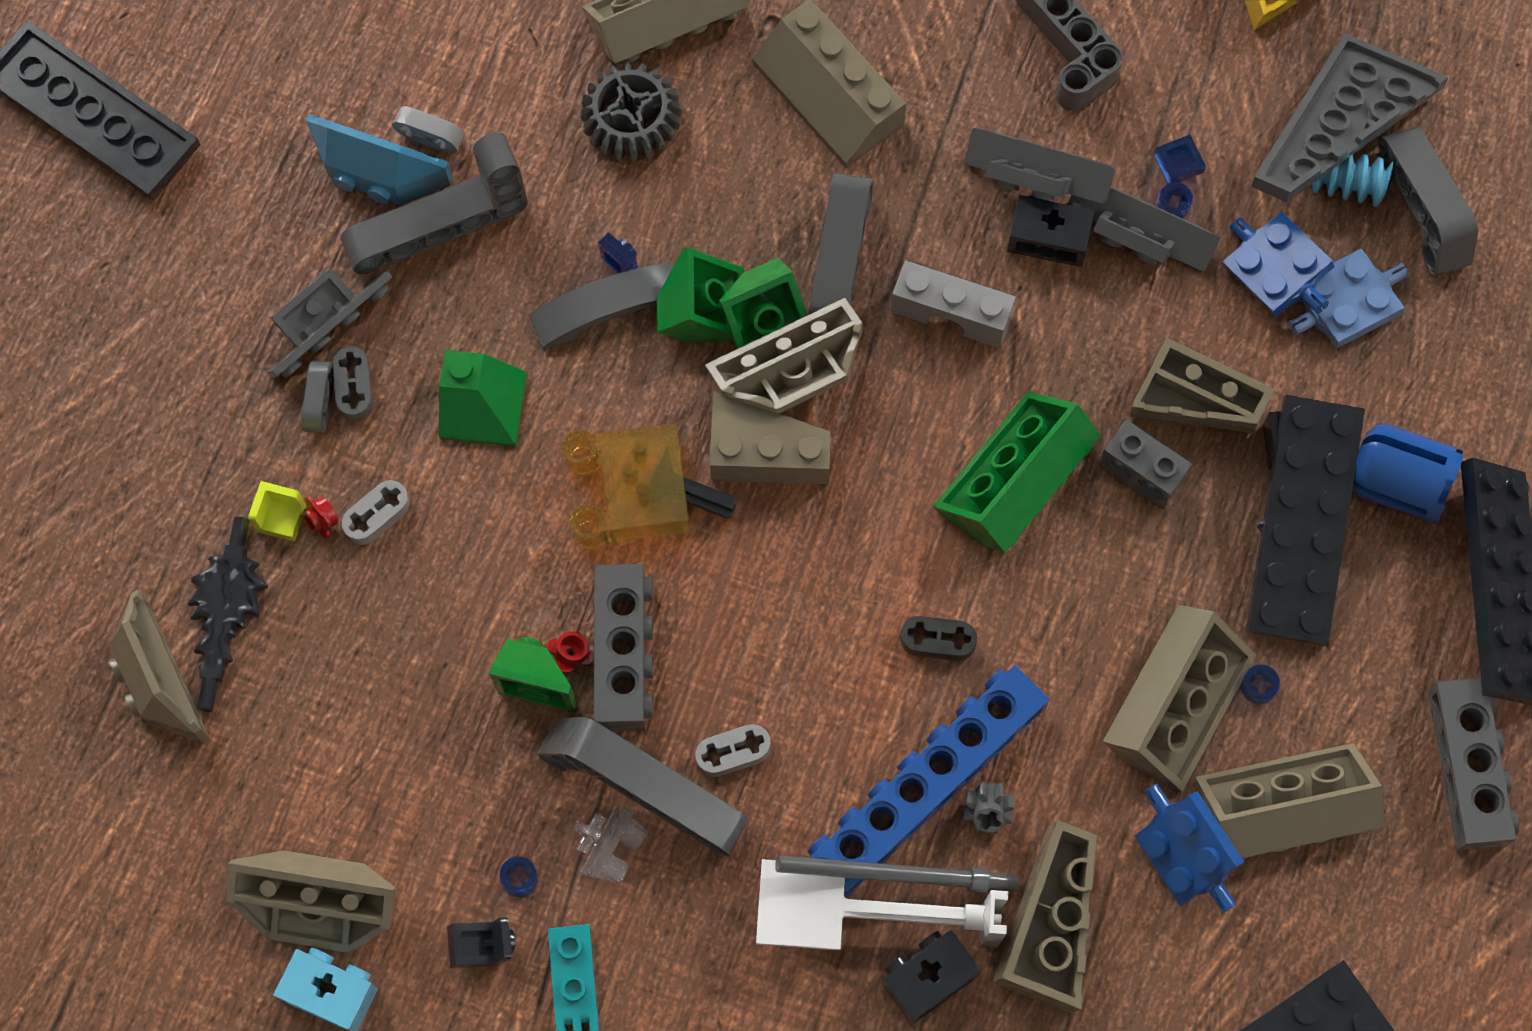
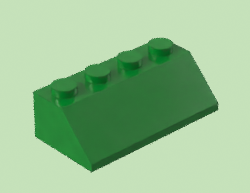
[933,391,1101,553]

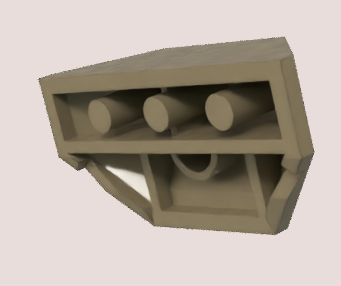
[705,298,863,414]
[109,590,210,742]
[225,850,395,953]

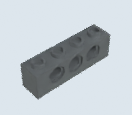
[594,564,653,731]
[1428,678,1519,852]

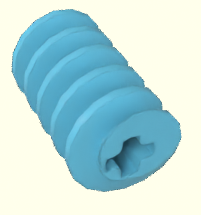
[1312,154,1393,207]

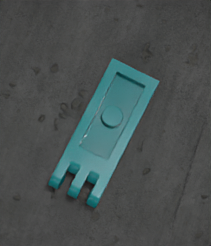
[548,924,600,1031]

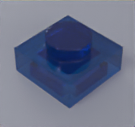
[1154,135,1206,186]
[598,232,638,273]

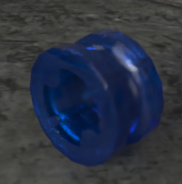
[1156,182,1193,219]
[1241,664,1280,704]
[500,856,538,897]

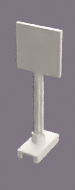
[756,859,1008,951]

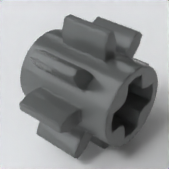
[964,782,1015,833]

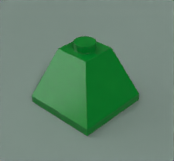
[657,247,744,342]
[719,257,808,349]
[439,350,527,447]
[489,637,578,714]

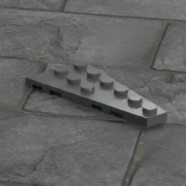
[1251,33,1448,202]

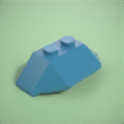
[306,114,453,205]

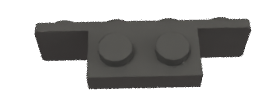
[965,127,1115,203]
[1068,186,1220,271]
[267,267,392,379]

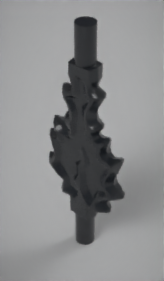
[187,517,268,712]

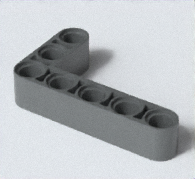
[340,133,528,274]
[536,717,749,856]

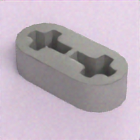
[392,106,465,154]
[342,480,410,545]
[695,724,771,777]

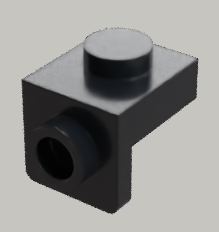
[447,917,515,969]

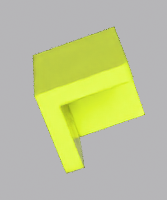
[248,481,306,542]

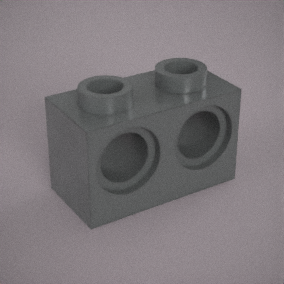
[1099,419,1193,510]

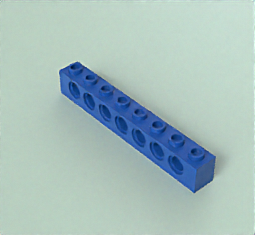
[808,665,1049,898]

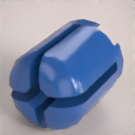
[1353,423,1464,525]

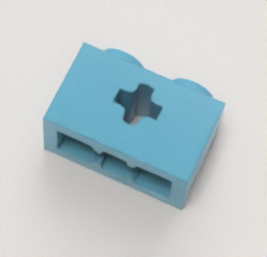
[273,947,378,1031]

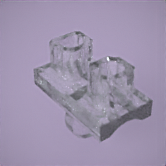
[573,807,648,884]

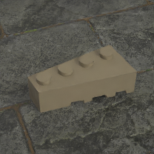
[993,820,1097,1013]

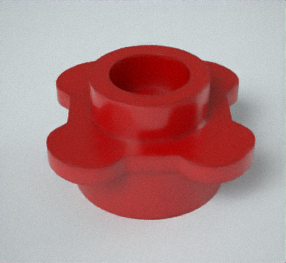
[302,496,338,539]
[547,631,594,674]

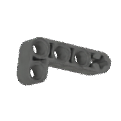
[1016,0,1123,110]
[1378,127,1478,276]
[809,173,874,315]

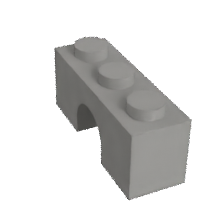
[891,260,1016,348]

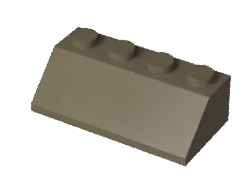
[582,0,750,64]
[752,0,906,167]
[1103,605,1256,792]
[1195,743,1384,860]

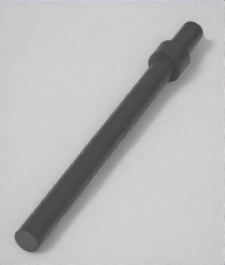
[775,855,1019,893]

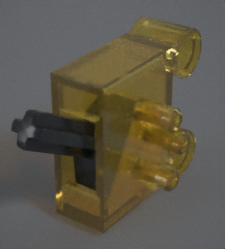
[562,423,737,550]

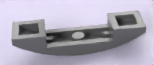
[530,263,674,350]

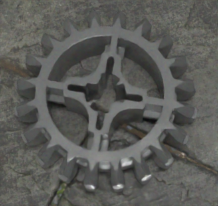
[580,62,682,163]

